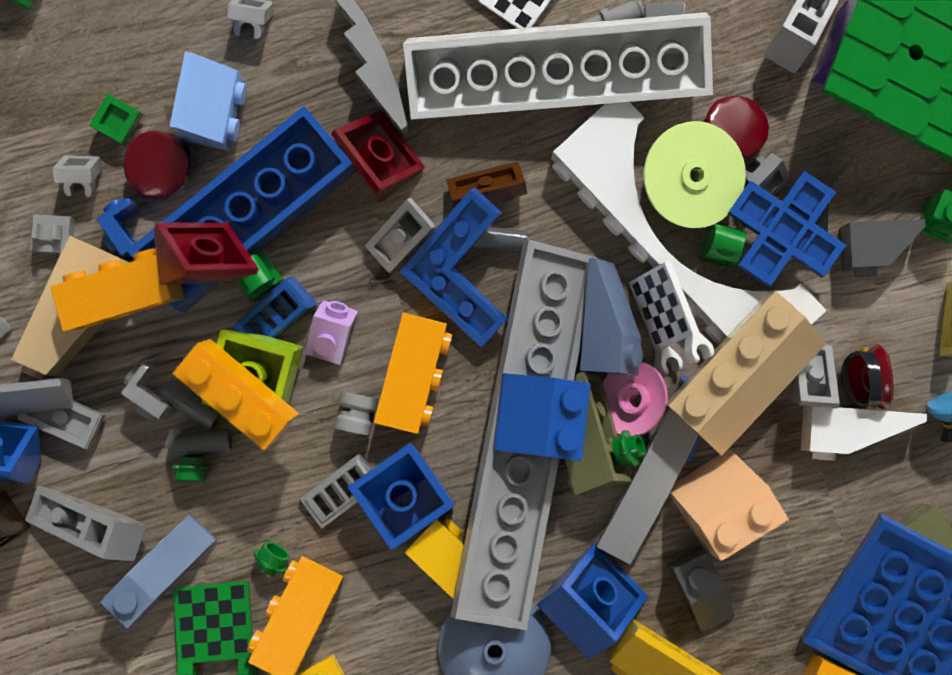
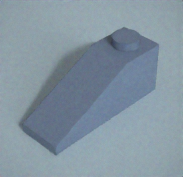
[580,258,643,376]
[100,514,217,629]

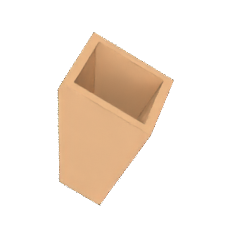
[669,449,789,561]

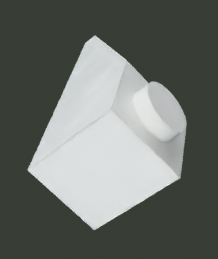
[801,406,927,461]

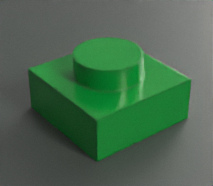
[89,94,143,146]

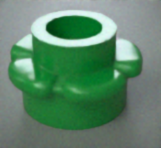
[612,430,646,467]
[172,458,210,482]
[254,541,290,576]

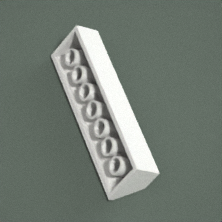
[403,12,713,120]

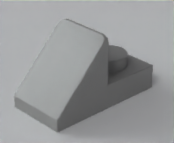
[365,197,436,273]
[789,345,840,409]

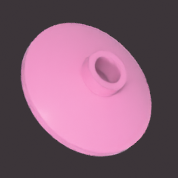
[602,362,668,436]

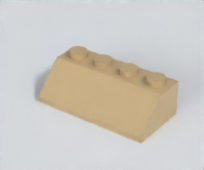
[666,290,827,456]

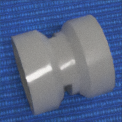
[333,391,378,436]

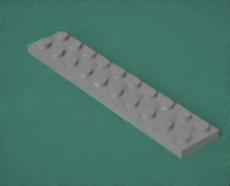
[450,240,597,631]

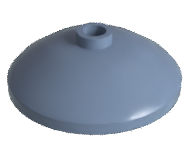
[438,604,551,675]

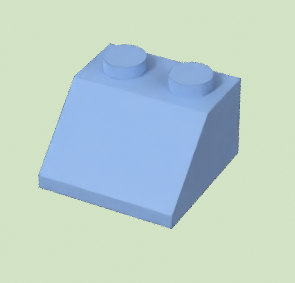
[169,52,247,151]

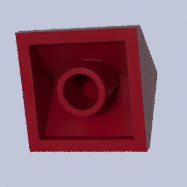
[331,110,426,202]
[154,223,259,285]

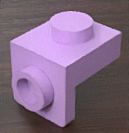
[305,301,358,365]

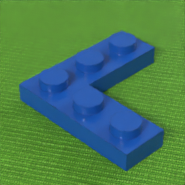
[399,187,508,348]

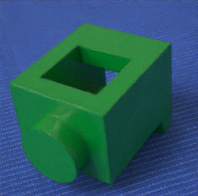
[920,189,952,244]

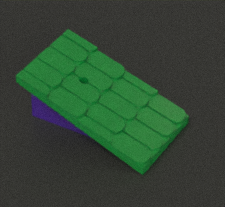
[811,0,952,163]

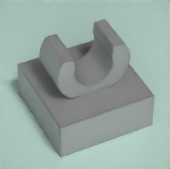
[227,0,274,39]
[745,153,789,196]
[52,155,102,197]
[30,214,75,254]

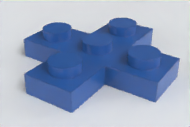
[727,171,846,287]

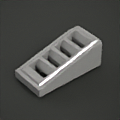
[300,454,372,529]

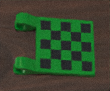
[173,581,257,675]

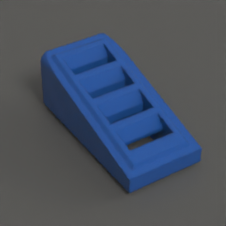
[233,276,317,339]

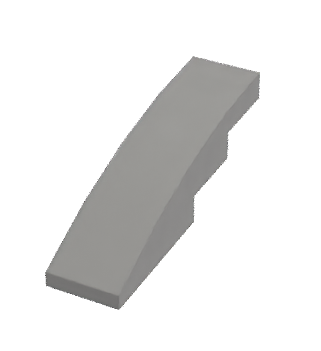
[334,0,409,138]
[597,407,698,564]

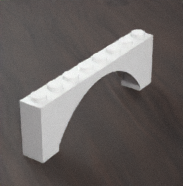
[551,102,827,345]

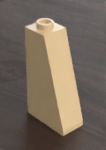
[11,236,129,380]

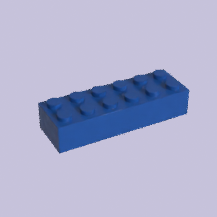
[127,106,357,313]

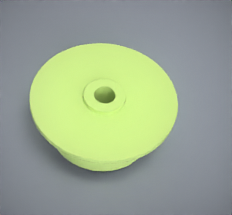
[644,121,746,228]

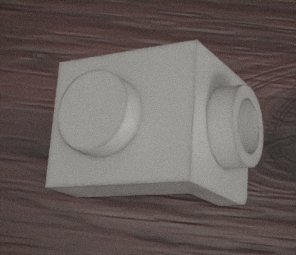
[121,362,175,421]

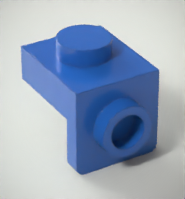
[96,198,140,260]

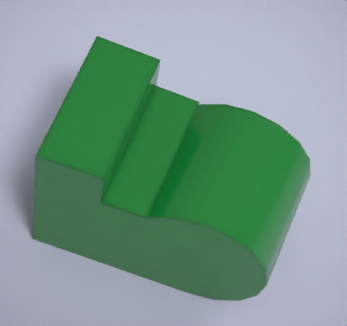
[699,224,746,268]
[236,253,284,302]

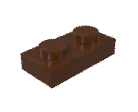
[446,161,527,208]

